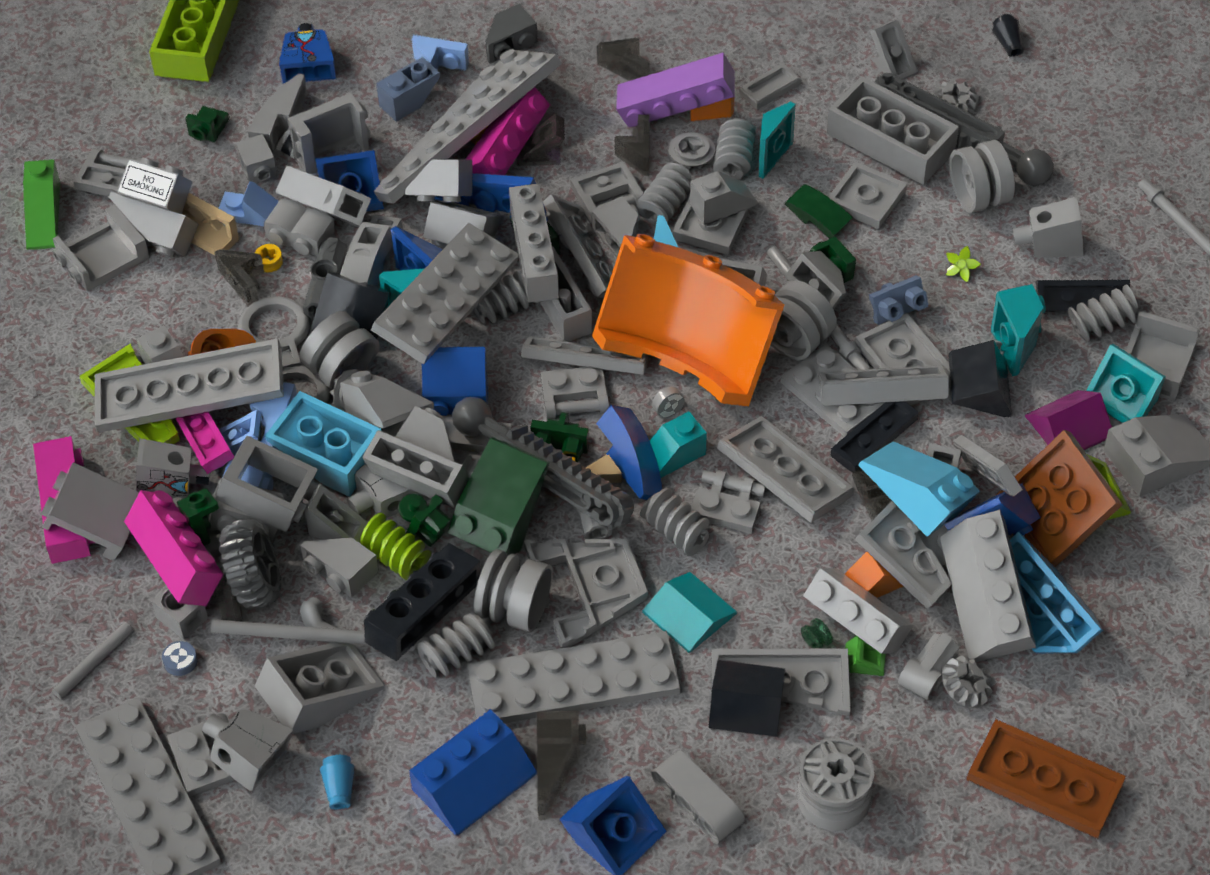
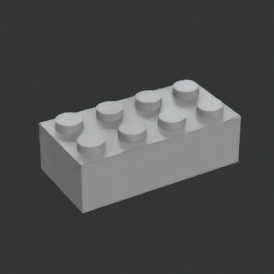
[827,76,959,185]

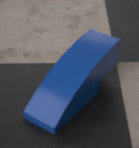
[596,405,662,500]

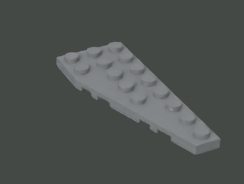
[374,49,562,204]

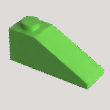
[23,159,60,250]

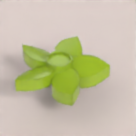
[946,246,981,282]

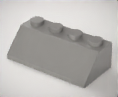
[940,510,1036,662]

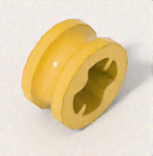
[255,244,283,273]

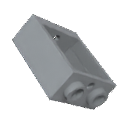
[215,436,318,532]

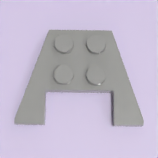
[524,539,648,648]

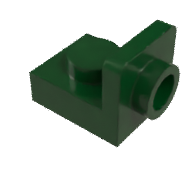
[185,106,230,143]
[810,236,857,283]
[177,489,219,546]

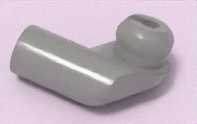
[299,597,338,643]

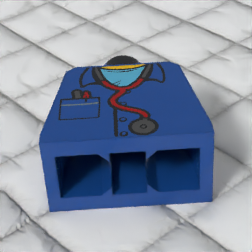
[279,23,336,84]

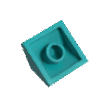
[758,101,796,179]
[1086,344,1166,423]
[642,572,737,653]

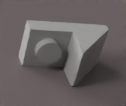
[869,19,918,79]

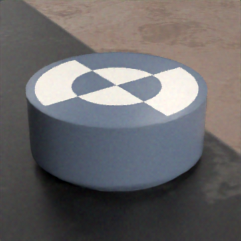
[162,641,197,676]

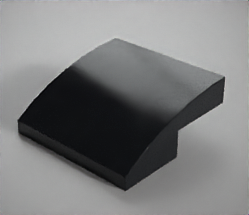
[311,272,391,339]

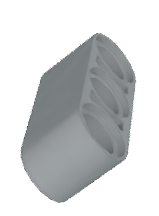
[651,750,745,844]

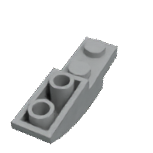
[340,215,403,286]

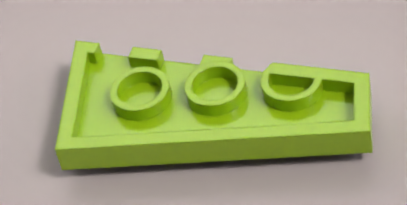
[79,344,180,444]

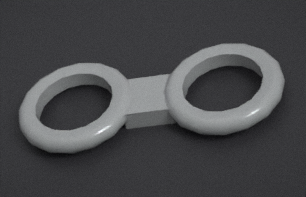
[237,296,330,404]

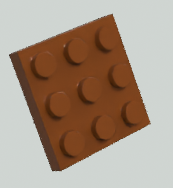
[996,430,1123,567]

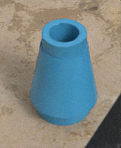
[320,755,355,810]

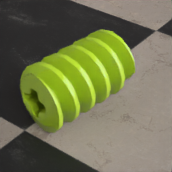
[360,512,432,580]

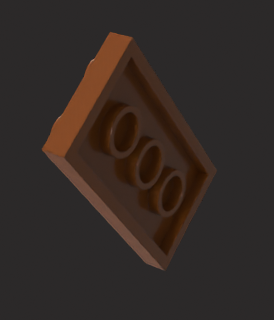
[966,719,1126,839]

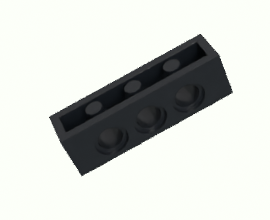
[364,543,481,661]

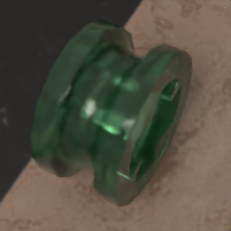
[801,618,833,648]

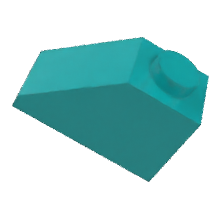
[650,411,707,478]

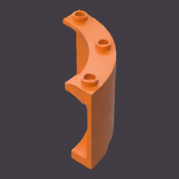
[592,234,784,407]

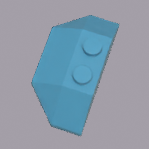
[1010,532,1103,653]

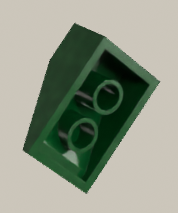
[448,437,550,557]

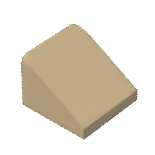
[586,454,622,483]

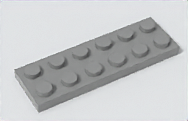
[371,223,519,364]
[95,338,284,433]
[467,631,680,723]
[75,697,221,875]

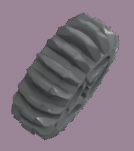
[219,518,282,609]

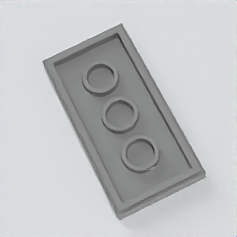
[717,416,855,523]

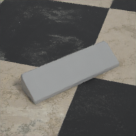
[818,365,949,406]

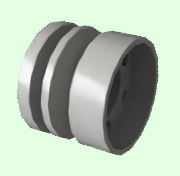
[474,549,553,633]
[797,738,875,831]

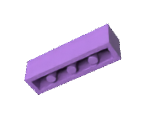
[616,52,735,127]

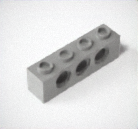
[509,184,559,303]

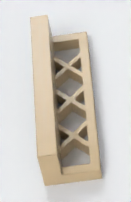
[182,193,239,258]

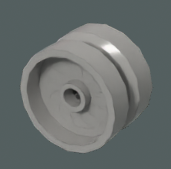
[949,140,1015,213]
[770,280,837,361]
[299,311,379,390]

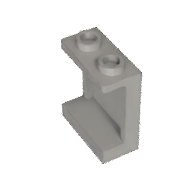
[288,93,371,174]
[52,204,150,292]
[1125,311,1200,401]
[41,462,139,560]

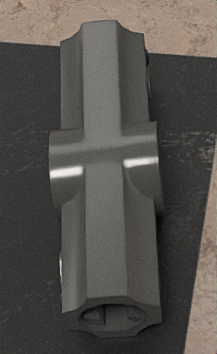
[303,237,347,320]

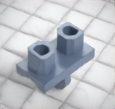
[869,275,928,325]

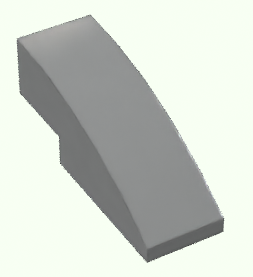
[248,74,307,153]

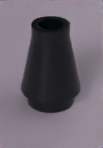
[992,14,1024,57]

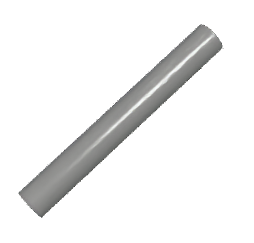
[52,622,134,699]

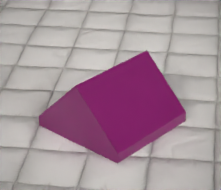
[1025,390,1112,450]

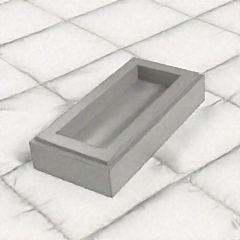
[739,63,801,109]

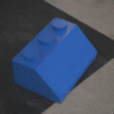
[409,709,537,836]

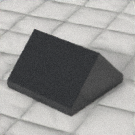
[948,340,1012,417]
[709,660,786,737]

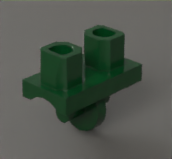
[530,412,589,462]
[398,494,451,547]

